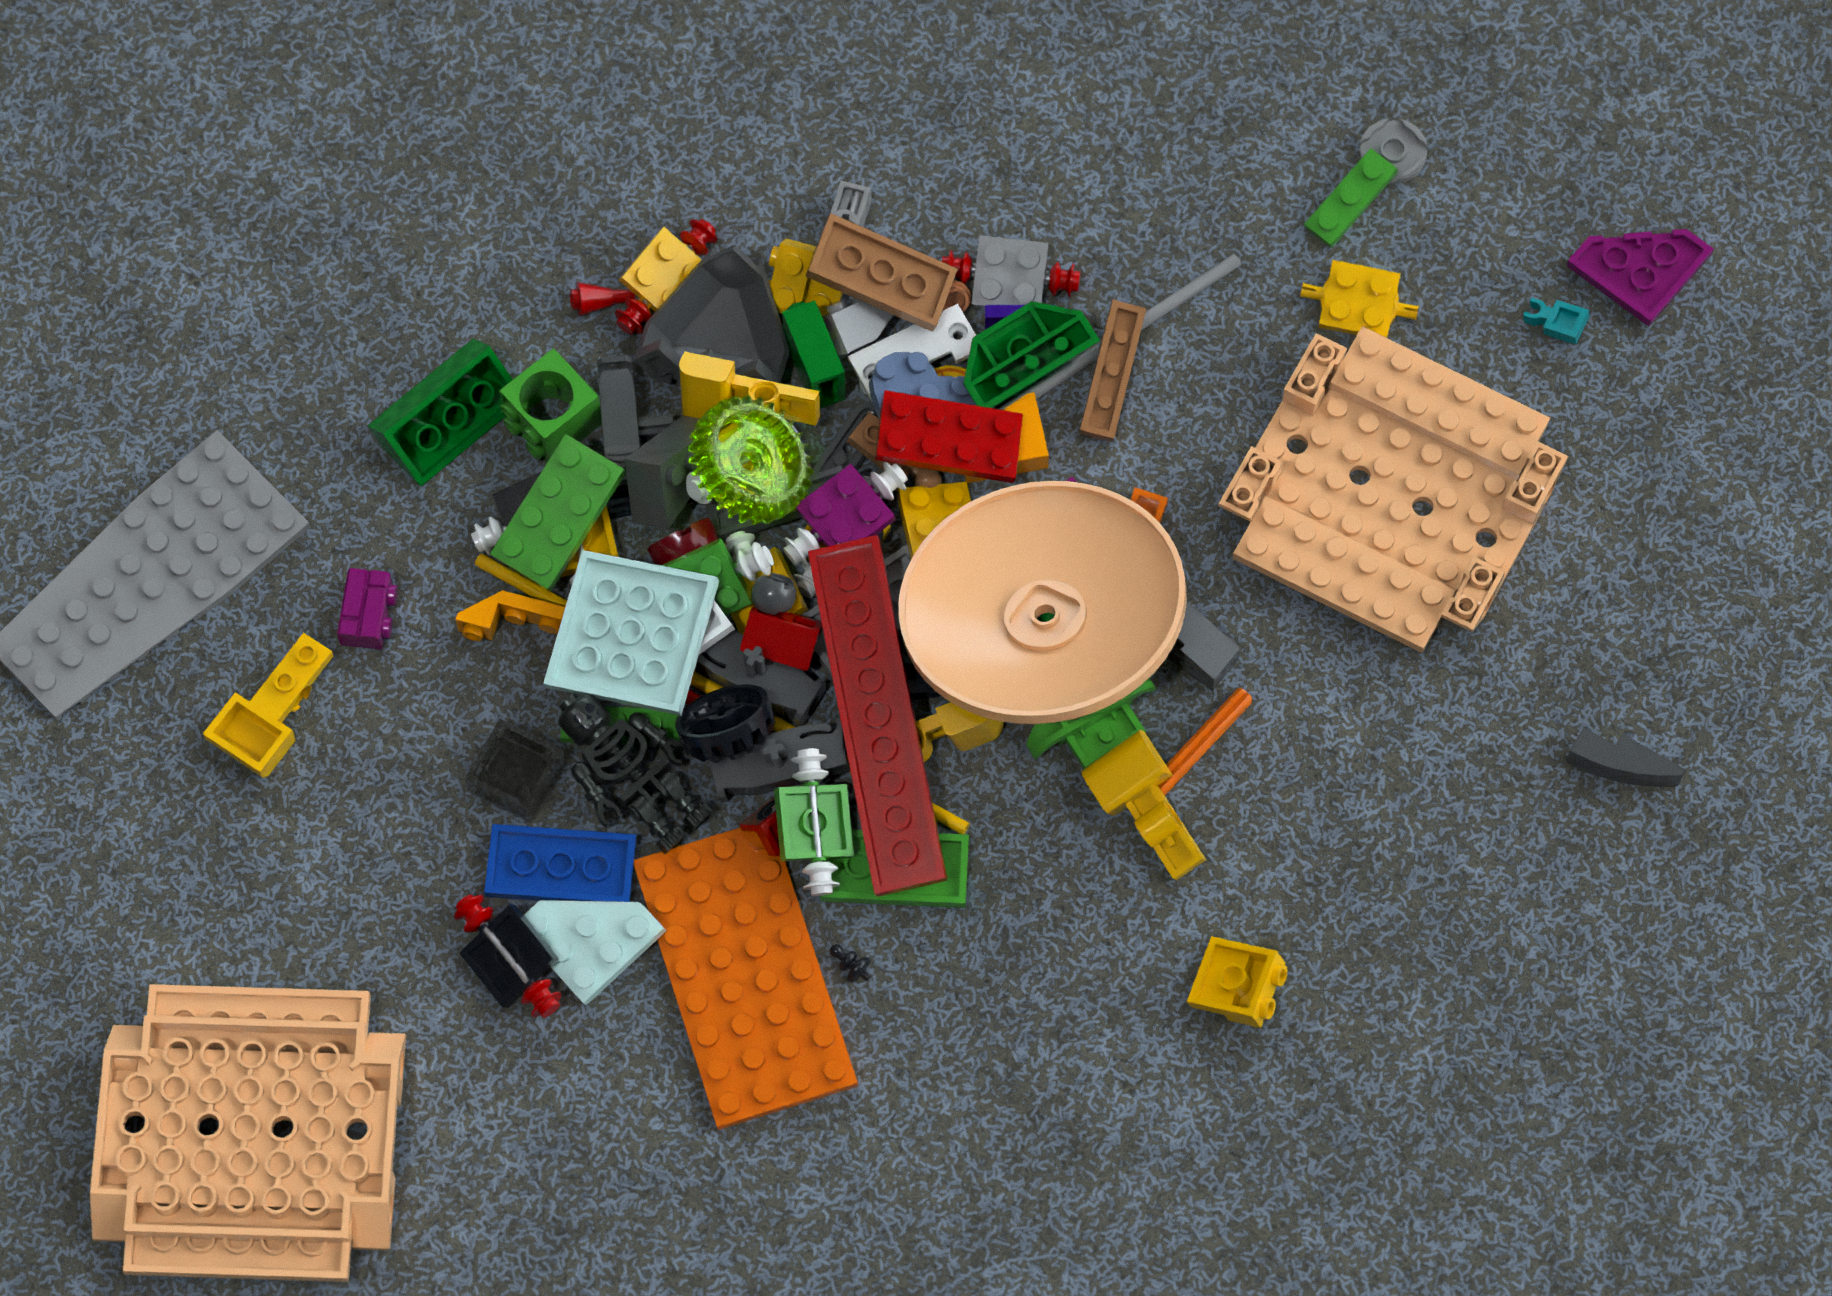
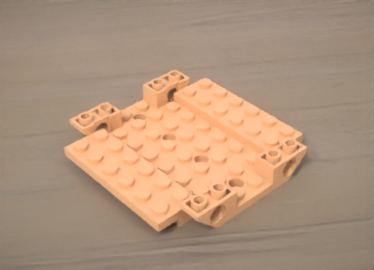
[1218,326,1568,653]
[90,984,406,1282]

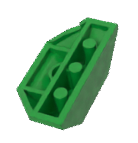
[963,301,1100,408]

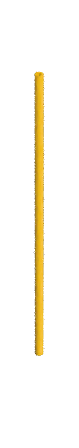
[475,553,970,834]

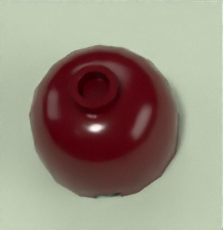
[647,517,718,565]

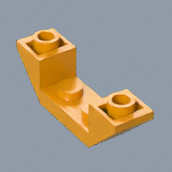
[455,590,565,642]

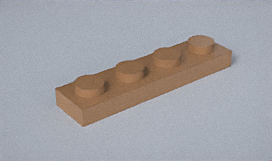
[1078,300,1146,442]

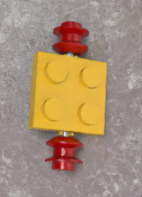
[615,219,718,335]

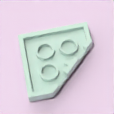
[524,900,667,1005]

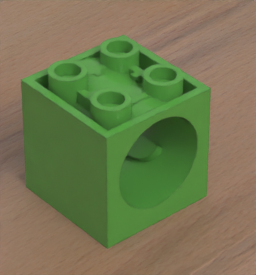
[499,348,602,463]

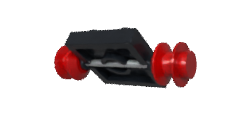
[454,894,562,1018]

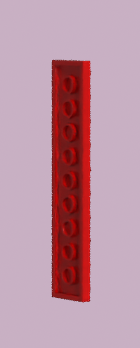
[808,535,948,897]

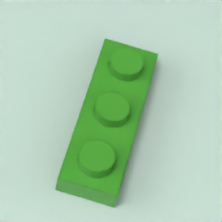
[1304,148,1398,248]

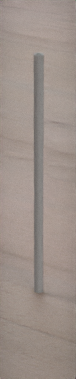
[998,254,1241,410]

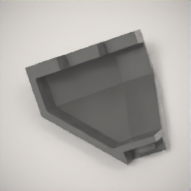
[634,245,790,384]

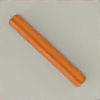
[1159,688,1252,795]

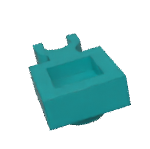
[1523,297,1590,345]

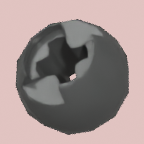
[751,573,796,615]

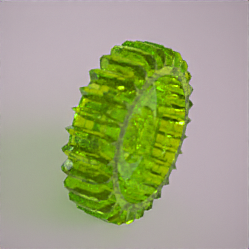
[687,395,814,525]

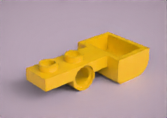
[679,351,820,432]
[203,632,334,778]
[916,702,1004,762]
[1081,730,1206,880]

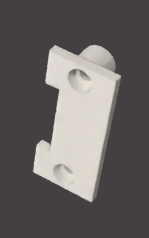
[847,304,976,403]

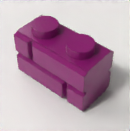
[337,568,398,650]

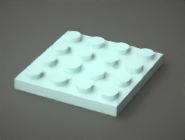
[543,550,719,716]

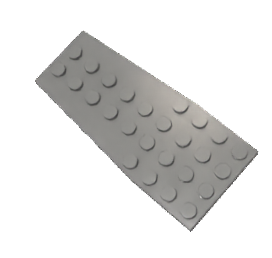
[0,430,311,720]

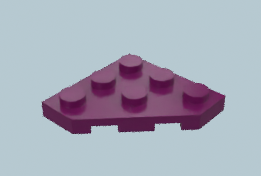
[1566,229,1714,327]

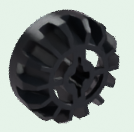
[675,684,775,763]

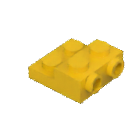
[768,238,843,315]
[1187,936,1288,1028]

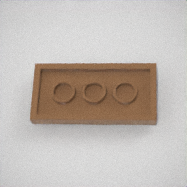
[805,213,958,332]

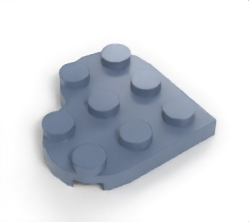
[869,352,975,419]

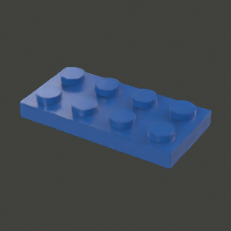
[484,824,637,902]

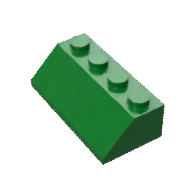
[367,338,513,487]

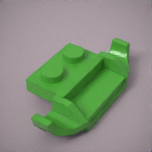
[1026,678,1157,769]

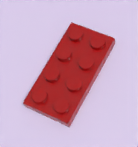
[875,390,1023,483]

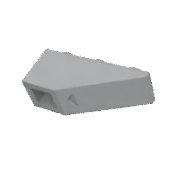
[822,299,893,355]

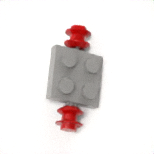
[942,235,1080,306]

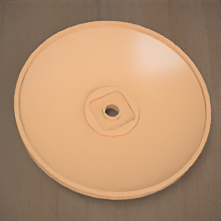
[898,481,1187,724]

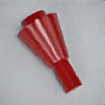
[570,282,635,317]

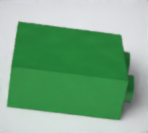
[782,300,846,409]

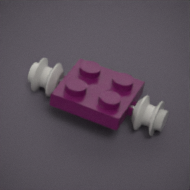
[783,462,908,567]

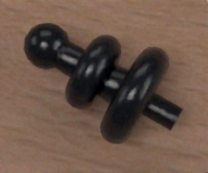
[830,944,871,983]

